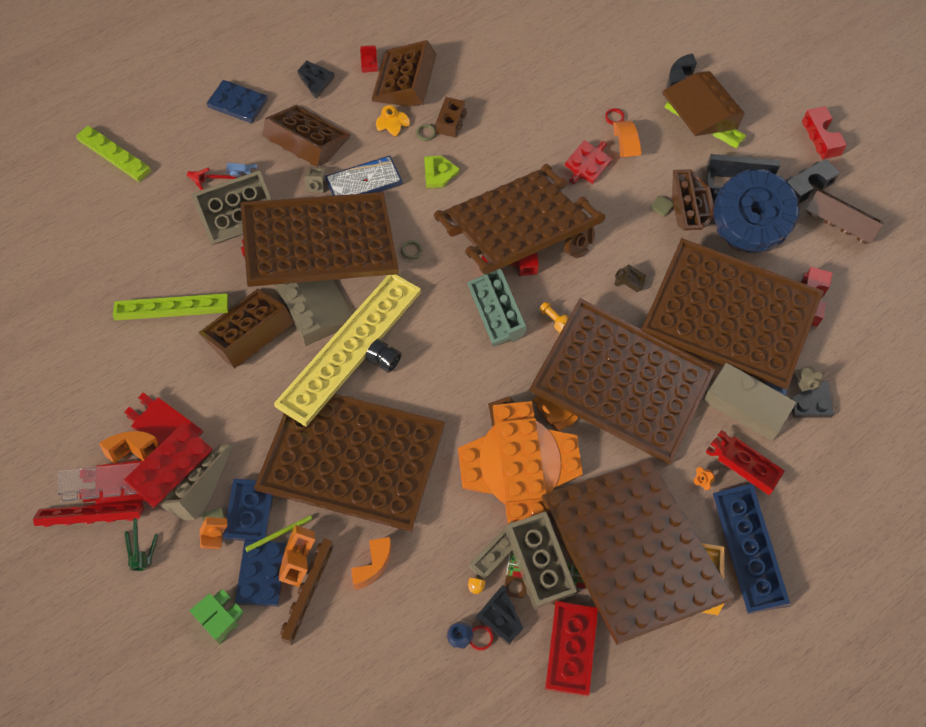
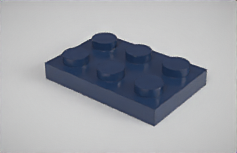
[207,80,268,124]
[223,479,273,541]
[235,540,287,607]

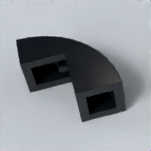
[666,53,697,89]

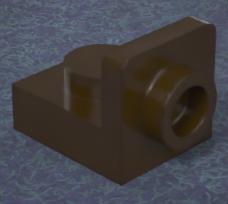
[614,264,646,292]

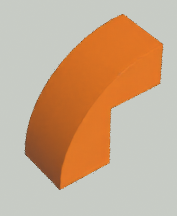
[613,120,641,157]
[99,431,159,463]
[279,525,316,587]
[351,537,391,590]

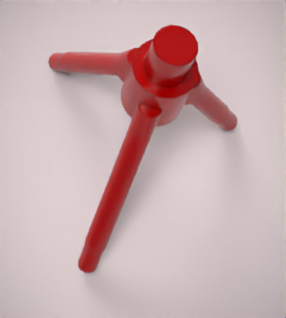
[187,167,237,191]

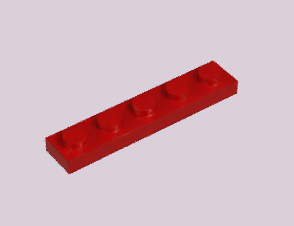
[33,502,144,527]

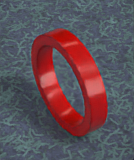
[605,108,624,125]
[470,626,493,651]

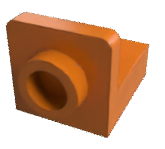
[199,517,227,549]

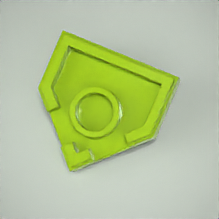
[424,156,460,188]

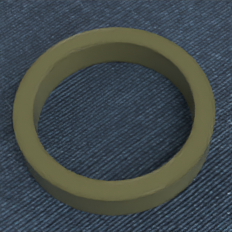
[416,124,435,141]
[402,240,422,259]

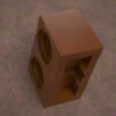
[436,97,467,138]

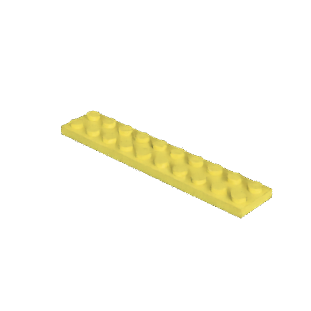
[274,274,421,427]

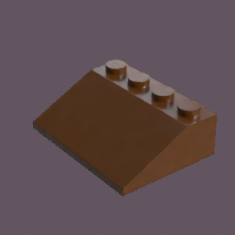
[371,40,437,107]
[662,71,745,136]
[262,105,351,167]
[198,288,294,369]

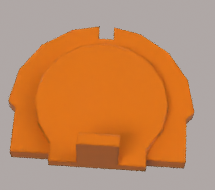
[533,396,578,432]

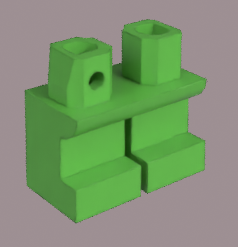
[189,589,244,644]

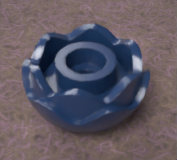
[447,621,474,649]

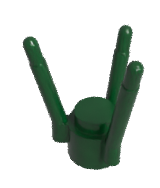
[124,518,158,571]

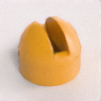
[468,578,486,594]

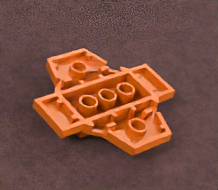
[458,401,583,525]

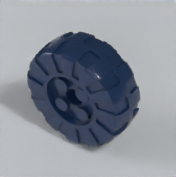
[713,169,799,254]

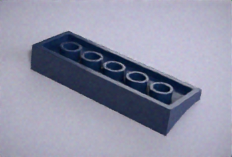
[713,484,790,614]

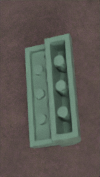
[467,268,527,347]

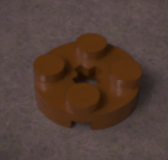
[564,227,595,258]

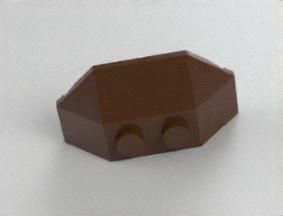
[672,169,714,231]

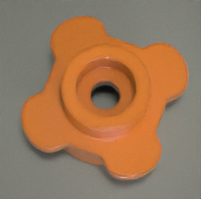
[693,467,715,490]

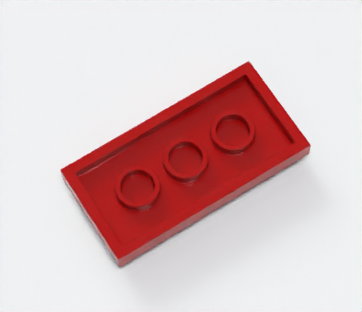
[124,423,213,509]
[545,601,598,697]

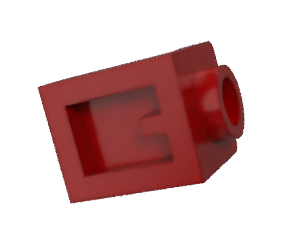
[360,45,378,73]

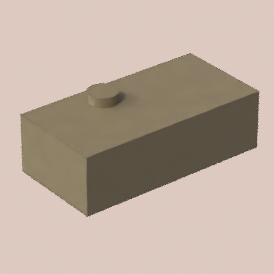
[703,363,796,441]
[505,512,577,610]

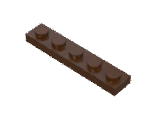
[280,538,334,645]

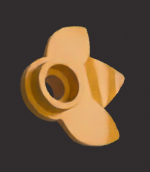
[376,105,410,137]

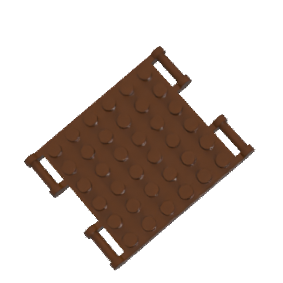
[433,164,605,275]

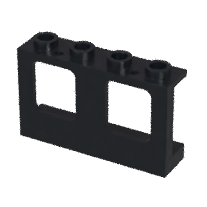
[707,154,780,199]

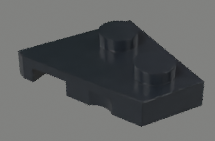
[297,60,335,99]
[791,381,834,418]
[476,585,523,645]

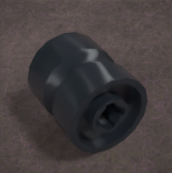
[365,338,402,373]

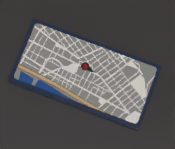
[325,155,403,196]

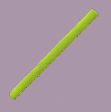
[245,515,312,552]

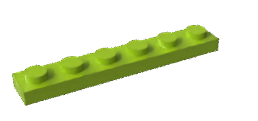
[113,293,229,321]

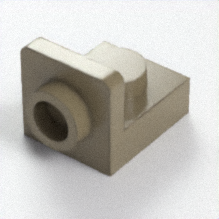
[305,167,326,193]
[793,366,822,391]

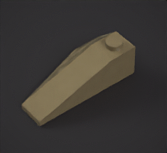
[159,444,233,520]

